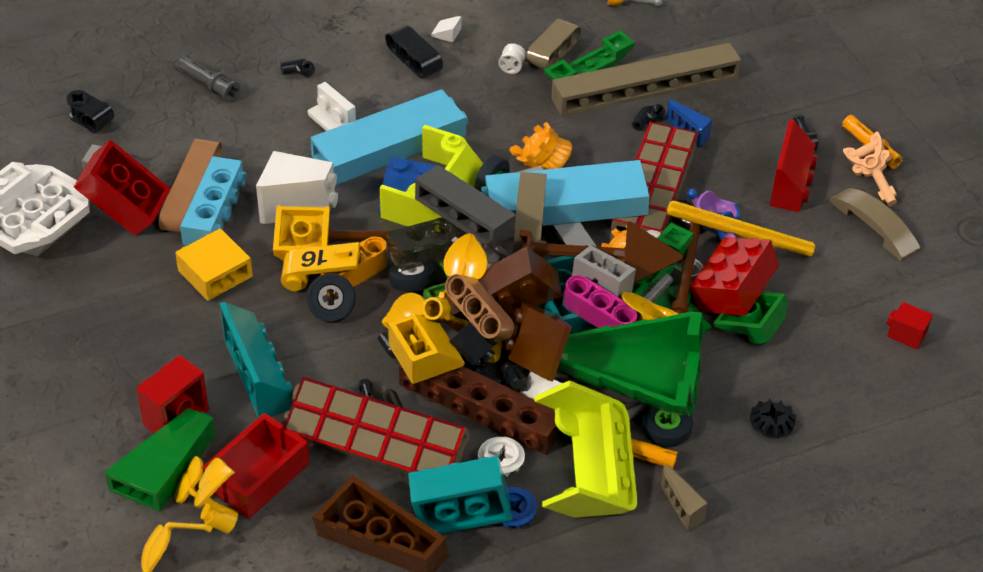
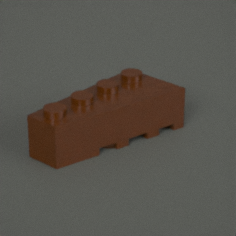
[438,246,563,332]
[312,475,449,572]

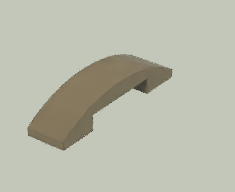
[513,172,547,253]
[829,188,921,261]

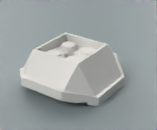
[0,162,90,257]

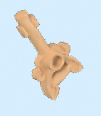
[843,132,897,206]

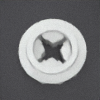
[478,437,525,477]

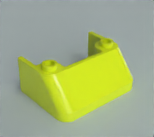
[380,125,483,231]
[534,380,637,518]

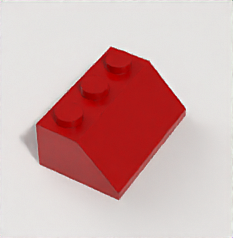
[770,119,818,212]

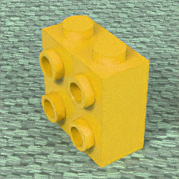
[175,228,253,301]

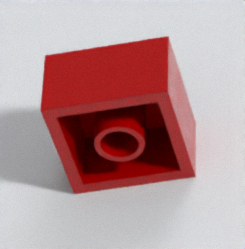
[136,355,209,433]

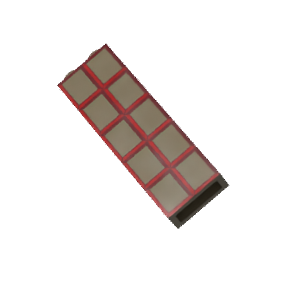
[610,122,698,239]
[282,377,470,475]

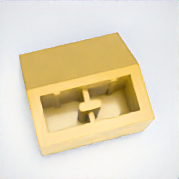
[388,314,464,384]

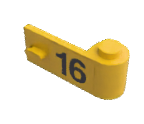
[281,242,360,291]

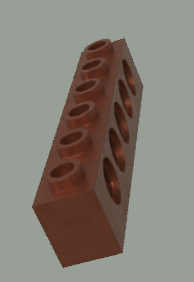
[399,365,562,455]

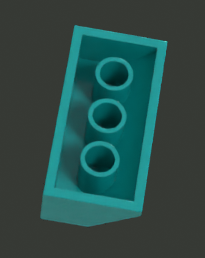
[219,302,293,418]

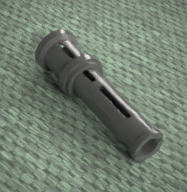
[178,56,241,102]

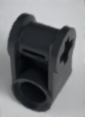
[66,90,114,133]

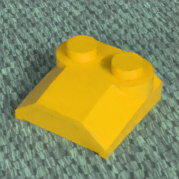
[273,205,330,261]

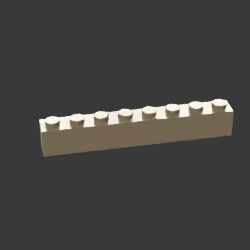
[551,43,741,116]

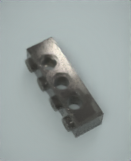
[386,217,467,272]

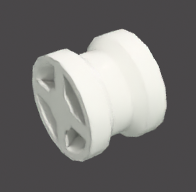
[499,44,526,74]

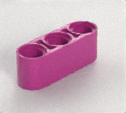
[564,275,637,328]

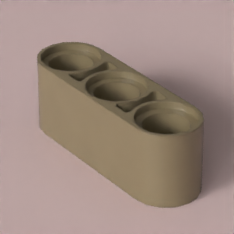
[526,18,581,69]

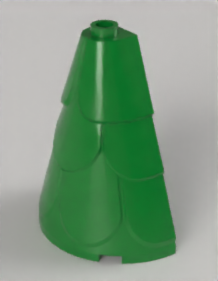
[558,312,703,417]

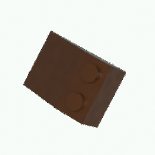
[503,302,572,382]

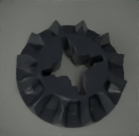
[750,398,796,438]

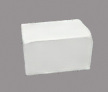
[431,16,462,42]

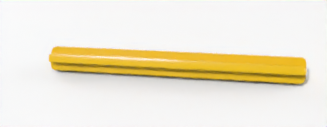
[667,201,815,257]

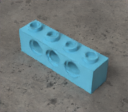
[180,156,246,246]

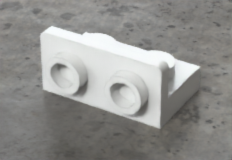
[308,82,356,131]

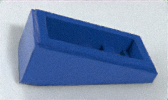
[666,99,712,147]

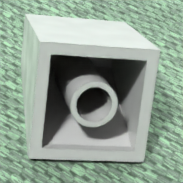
[256,151,338,224]

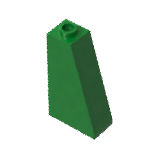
[105,408,216,512]

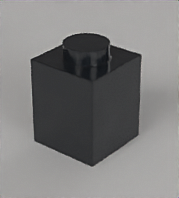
[450,322,498,366]

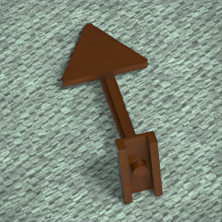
[519,221,683,283]

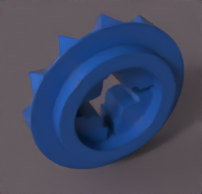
[500,487,537,530]

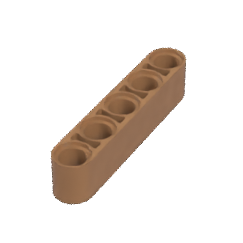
[159,138,222,233]

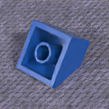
[378,157,440,214]

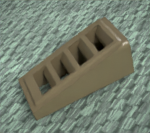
[661,465,708,531]

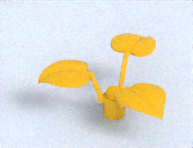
[382,233,503,363]
[141,456,238,572]

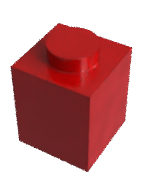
[886,302,933,350]

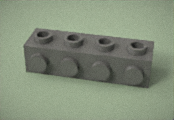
[415,165,516,250]

